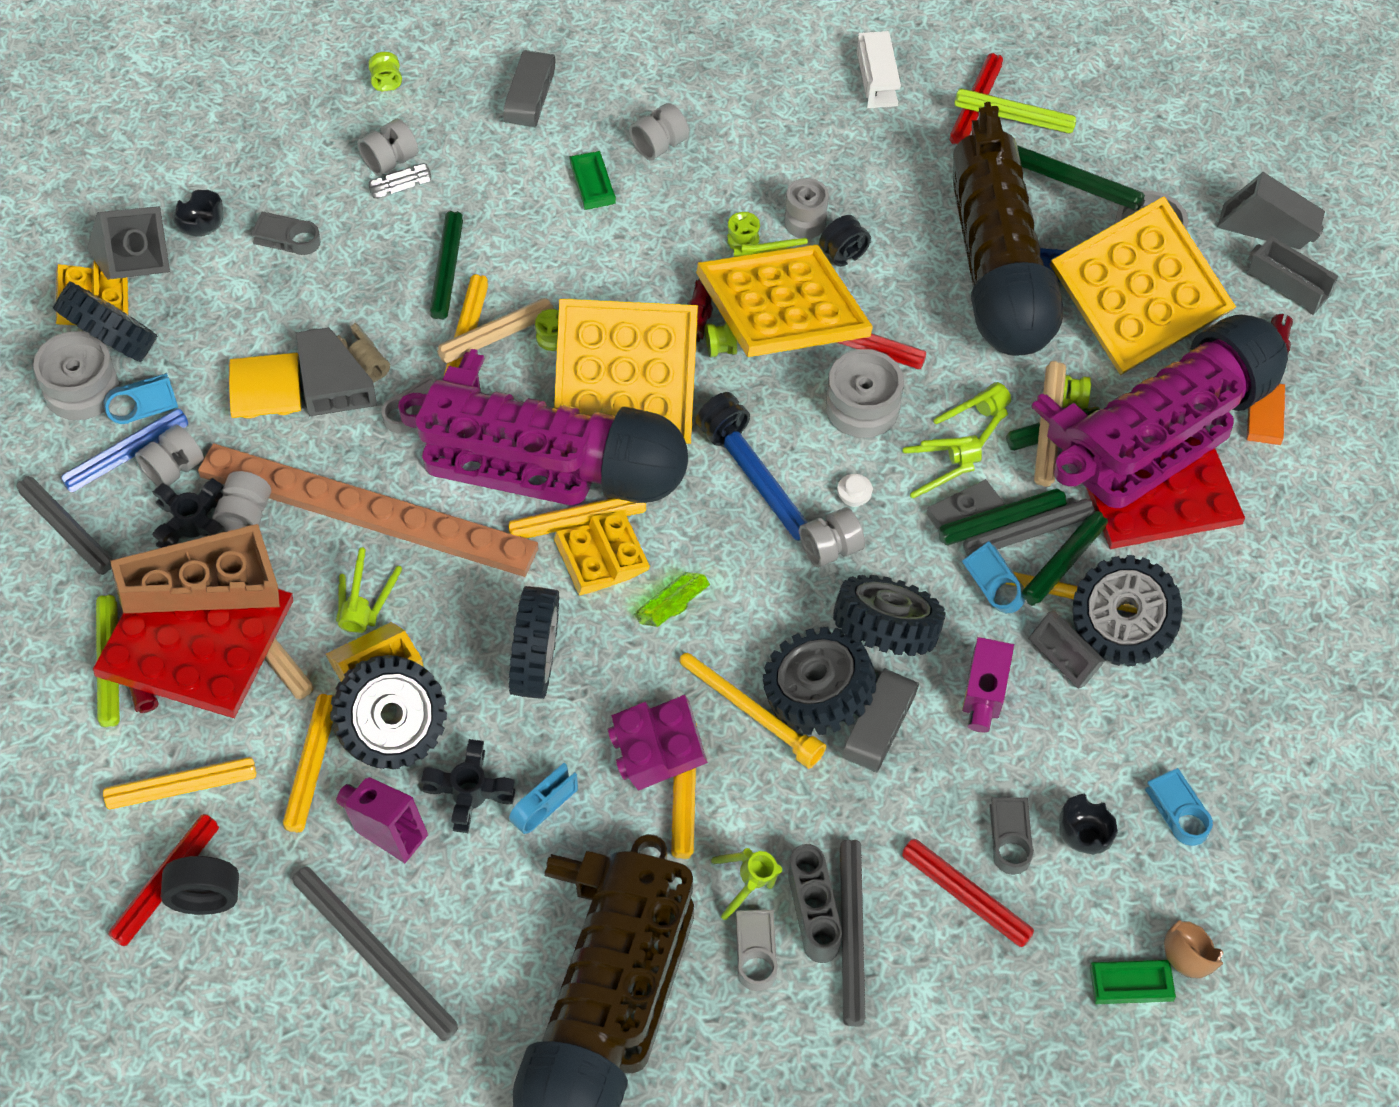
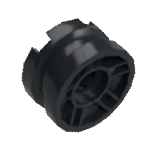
[819,215,871,267]
[696,392,750,446]

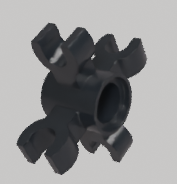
[152,478,225,548]
[421,739,516,833]

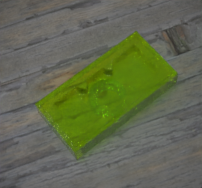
[634,572,710,627]

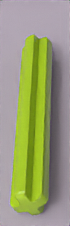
[954,88,1076,134]
[96,594,120,728]

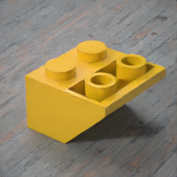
[326,622,423,682]

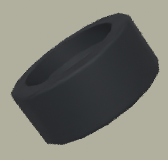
[161,856,239,915]

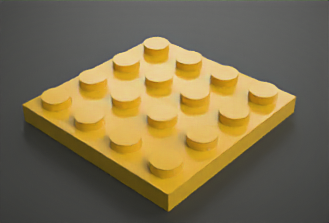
[1050,196,1236,376]
[696,244,873,357]
[554,299,698,444]

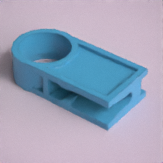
[104,373,178,424]
[962,541,1025,614]
[509,763,578,834]
[1145,768,1213,846]

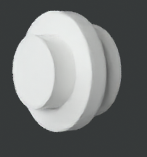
[837,474,873,507]

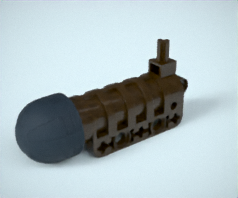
[953,102,1063,356]
[513,834,694,1107]

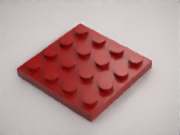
[1086,432,1245,549]
[93,589,293,719]

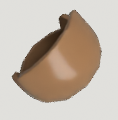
[1164,920,1223,979]

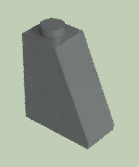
[1217,172,1325,249]
[295,327,377,417]

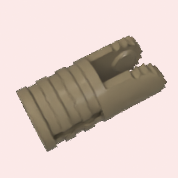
[337,323,390,383]

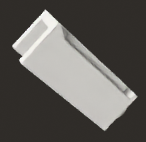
[856,31,901,108]

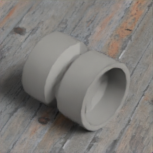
[629,103,689,161]
[358,118,419,176]
[784,178,829,239]
[135,424,204,486]
[212,471,271,532]
[799,507,865,568]

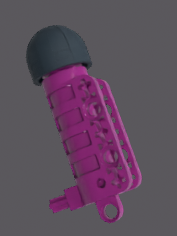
[1031,314,1288,508]
[398,349,688,505]

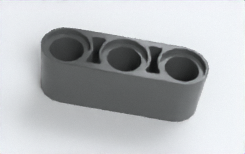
[503,50,556,128]
[842,668,919,773]
[788,844,842,963]

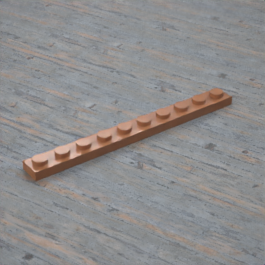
[198,443,538,577]

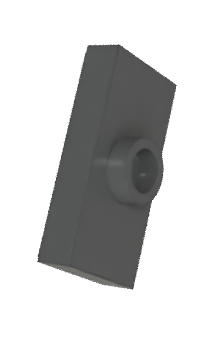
[926,479,1005,529]
[1028,611,1105,689]

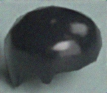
[172,190,224,237]
[1059,794,1118,855]

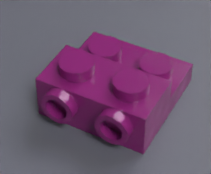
[608,694,708,791]

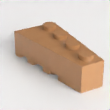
[110,524,280,613]

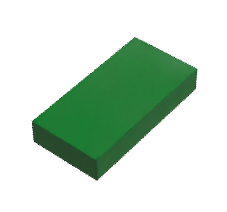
[569,151,616,210]
[1090,960,1176,1004]

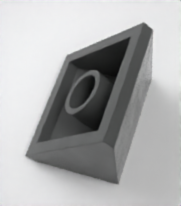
[87,206,170,280]

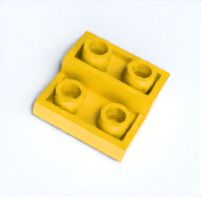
[56,260,128,325]
[229,353,301,419]
[554,510,650,596]

